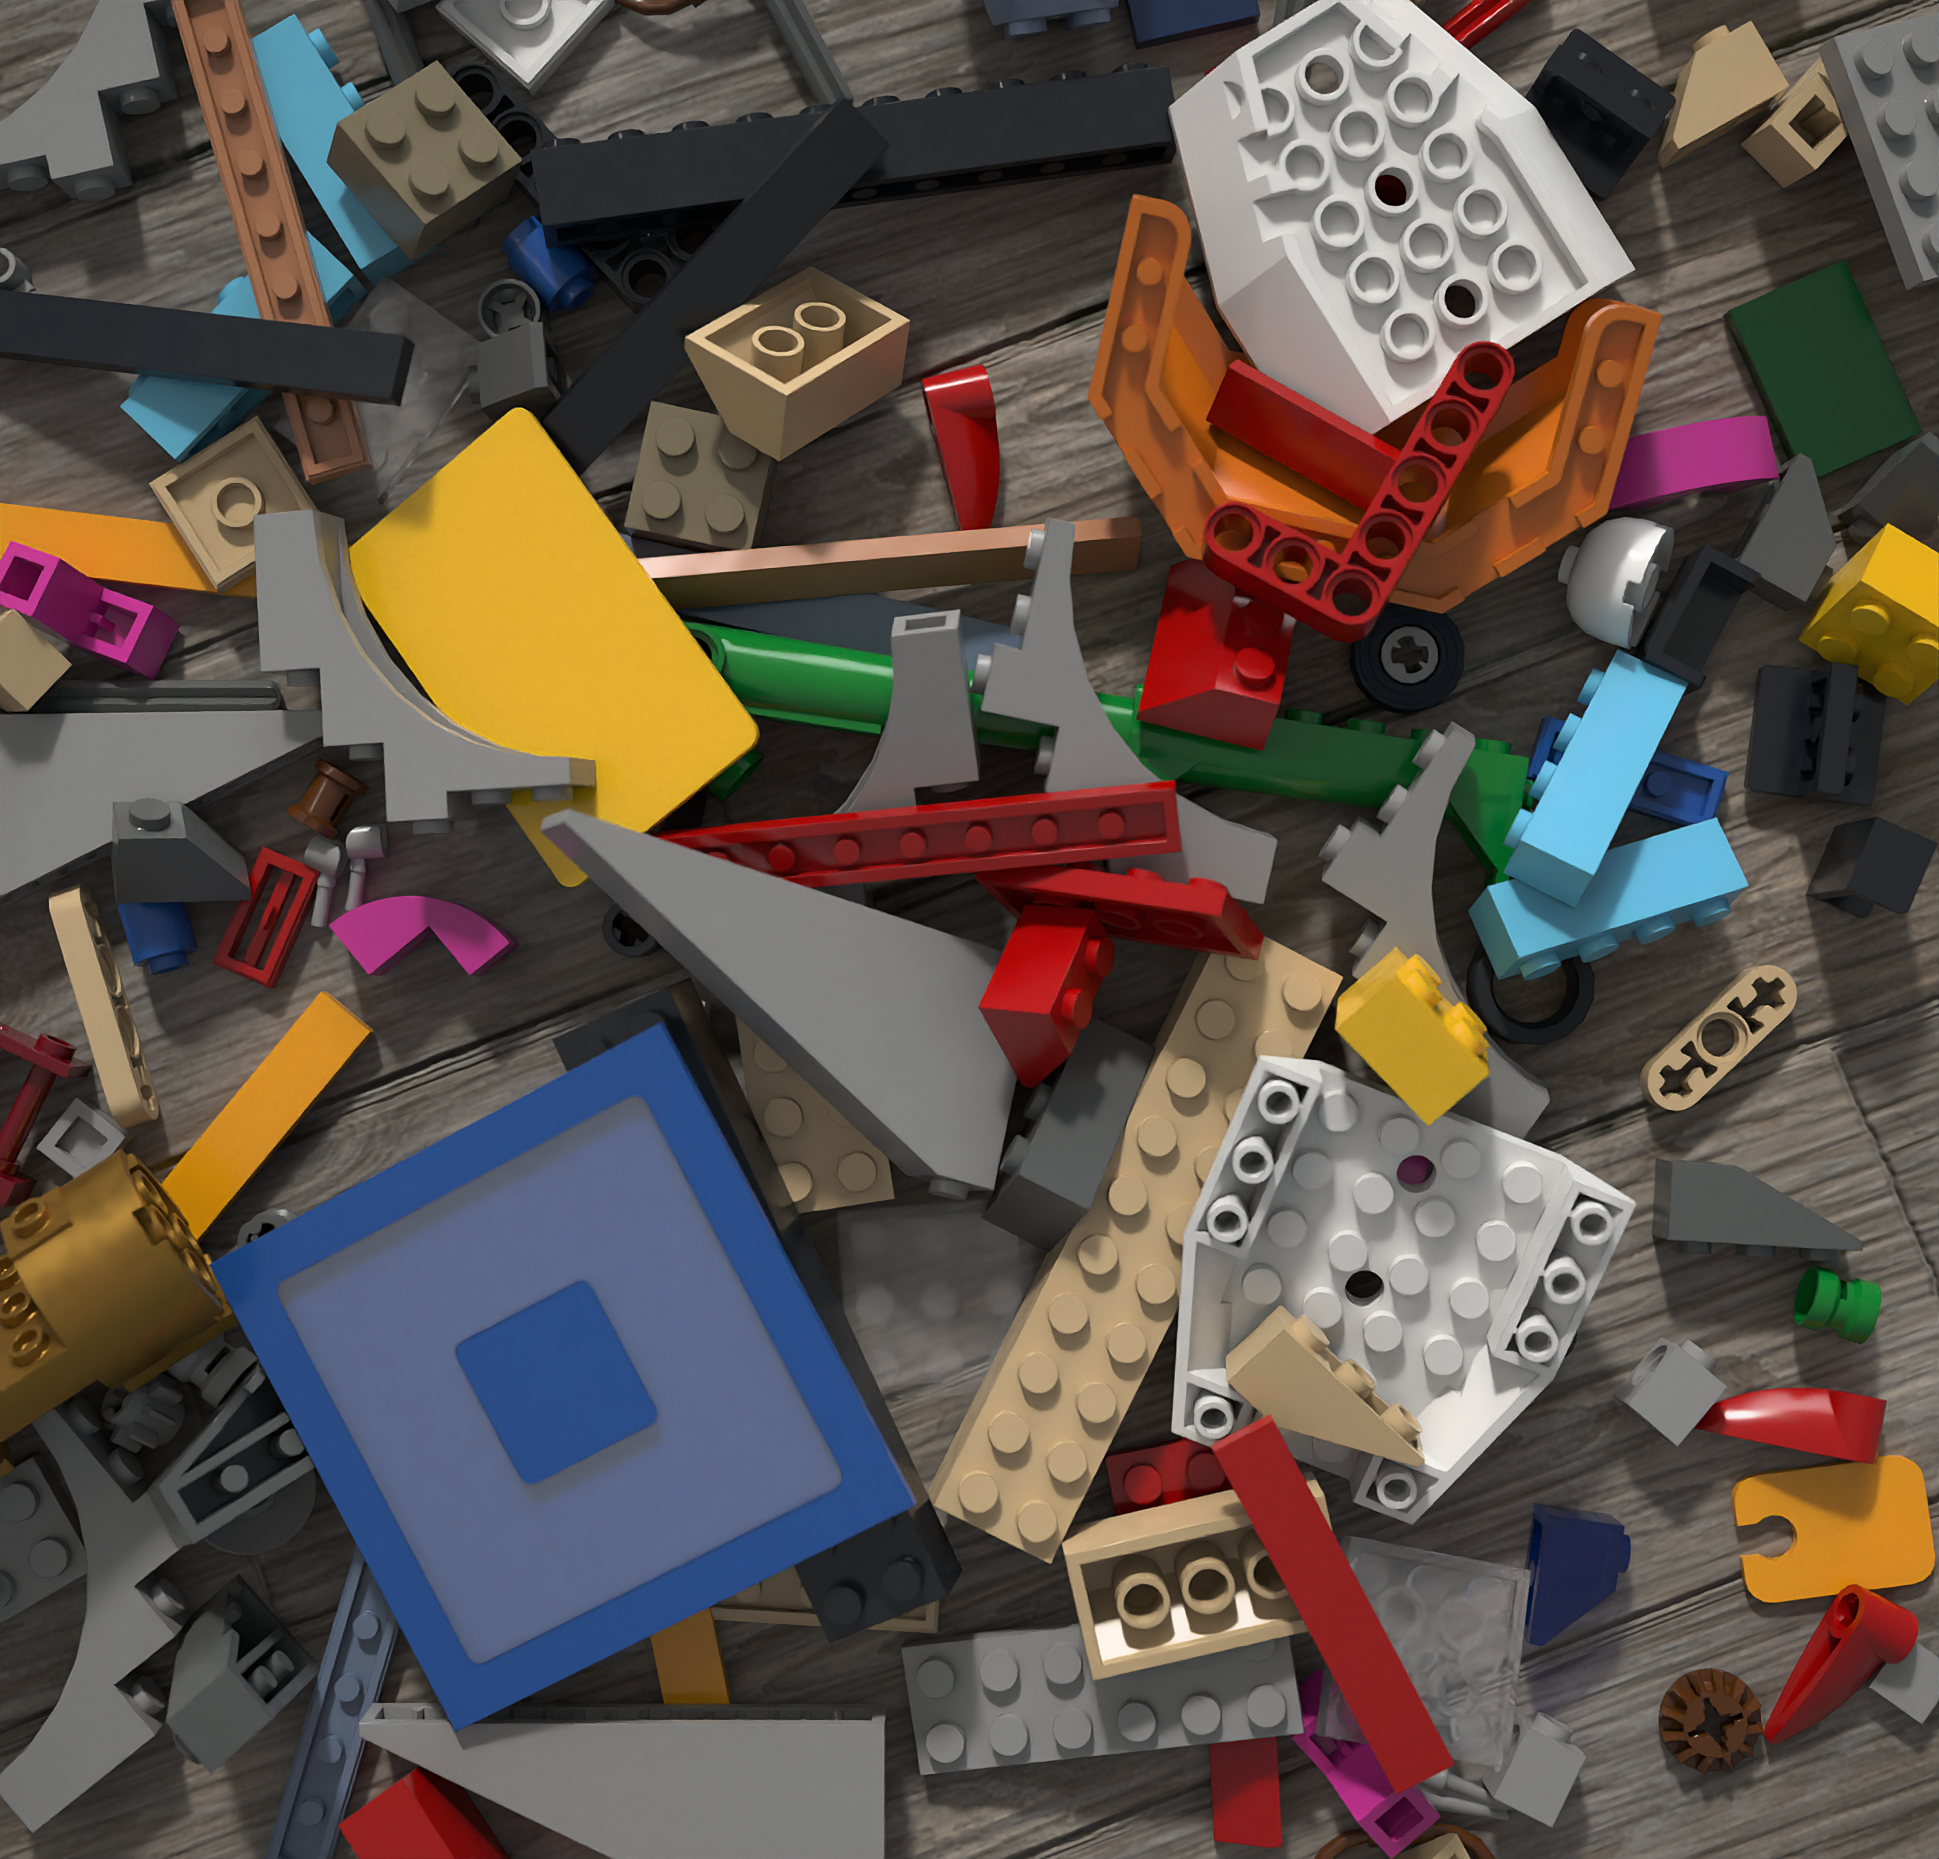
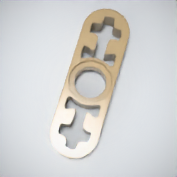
[1640,965,1797,1111]

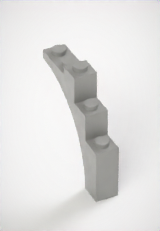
[0,0,179,202]
[253,510,596,835]
[970,518,1278,904]
[810,609,981,910]
[1318,721,1550,1140]
[0,1396,191,1833]

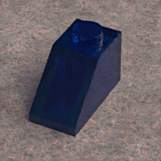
[1516,1503,1631,1646]

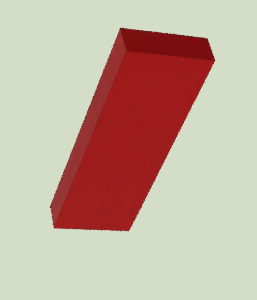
[1206,359,1401,511]

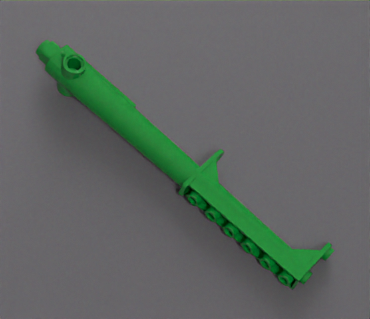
[682,620,1534,892]

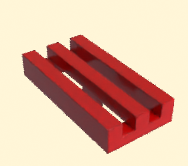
[212,847,321,988]

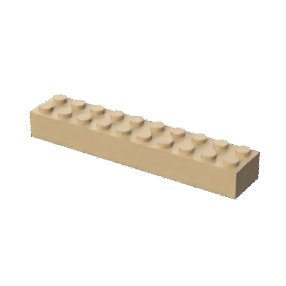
[927,936,1343,1564]

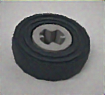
[1350,602,1465,714]

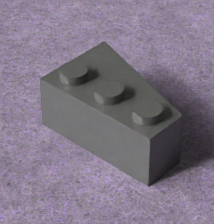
[981,1015,1156,1252]
[146,1360,315,1547]
[166,1574,320,1774]

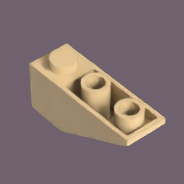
[1225,1305,1425,1467]

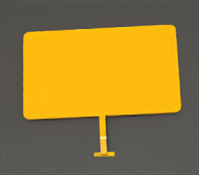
[348,408,759,887]

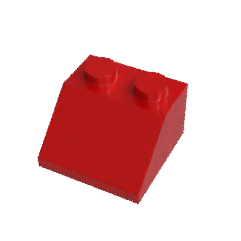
[978,904,1115,1088]

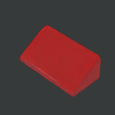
[1209,1736,1282,1848]

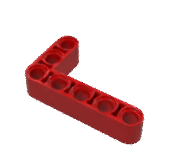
[1201,340,1515,643]

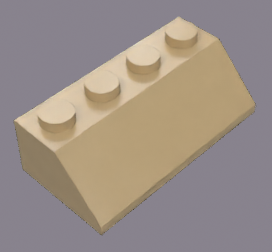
[1062,1471,1332,1681]

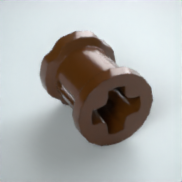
[286,757,369,841]

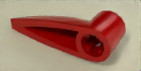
[920,364,1000,531]
[1693,1388,1887,1465]
[1763,1584,1919,1745]

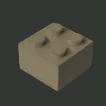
[326,61,523,261]
[624,401,779,553]

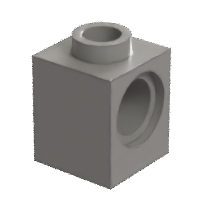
[1613,1337,1727,1447]
[1482,1711,1586,1827]

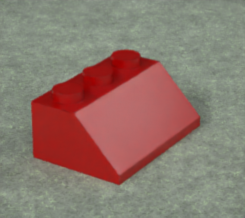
[1136,558,1301,751]

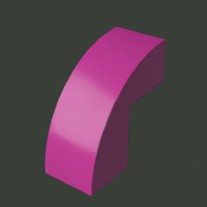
[1608,416,1779,511]
[0,540,181,680]
[328,896,520,976]
[1290,1667,1441,1859]

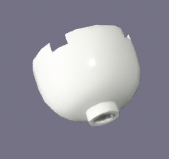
[1558,517,1674,649]

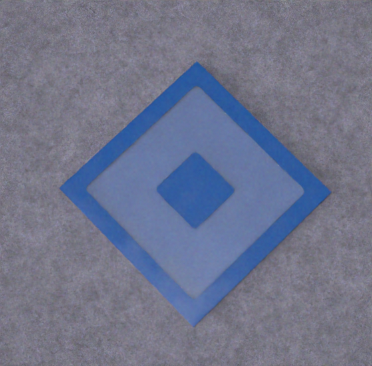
[209,1022,917,1732]

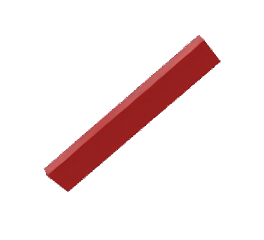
[1211,1414,1455,1795]

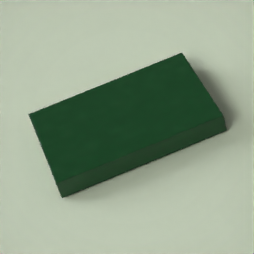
[1723,259,1923,479]

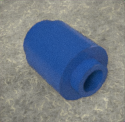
[502,215,596,312]
[118,902,198,975]

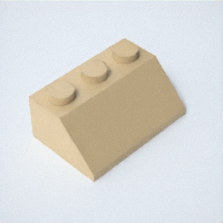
[684,266,910,461]

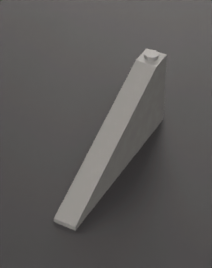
[0,710,326,911]
[540,809,1017,1200]
[359,1703,887,1859]

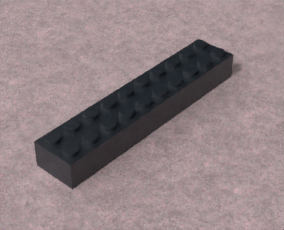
[552,977,962,1644]

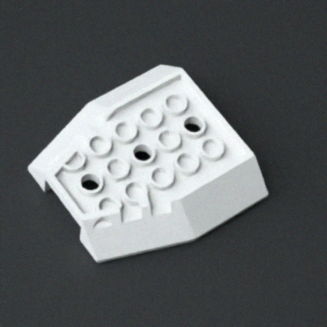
[1167,0,1636,436]
[1171,1055,1636,1525]

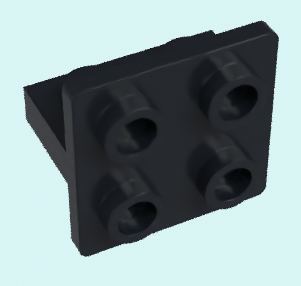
[1524,29,1676,202]
[1744,662,1887,807]

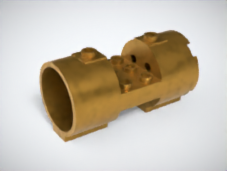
[0,1148,239,1478]

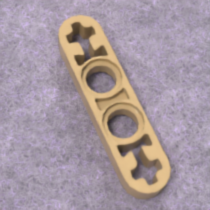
[49,882,159,1129]

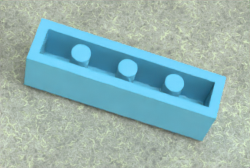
[252,13,439,286]
[120,231,368,463]
[1503,649,1688,908]
[1468,817,1749,980]

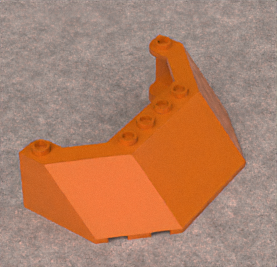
[1087,194,1663,614]

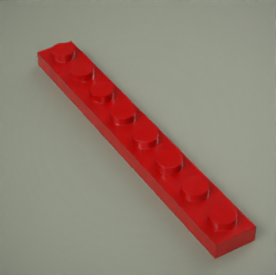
[650,780,1182,888]

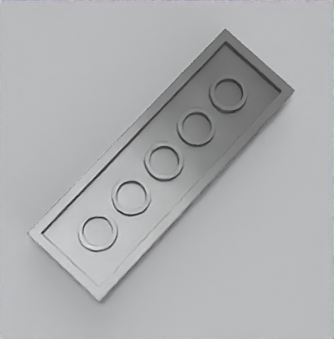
[901,1621,1305,1775]

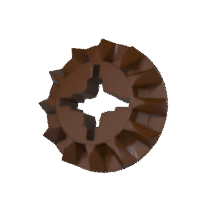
[1658,1668,1765,1775]

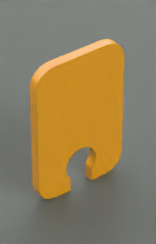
[1731,1455,1935,1603]

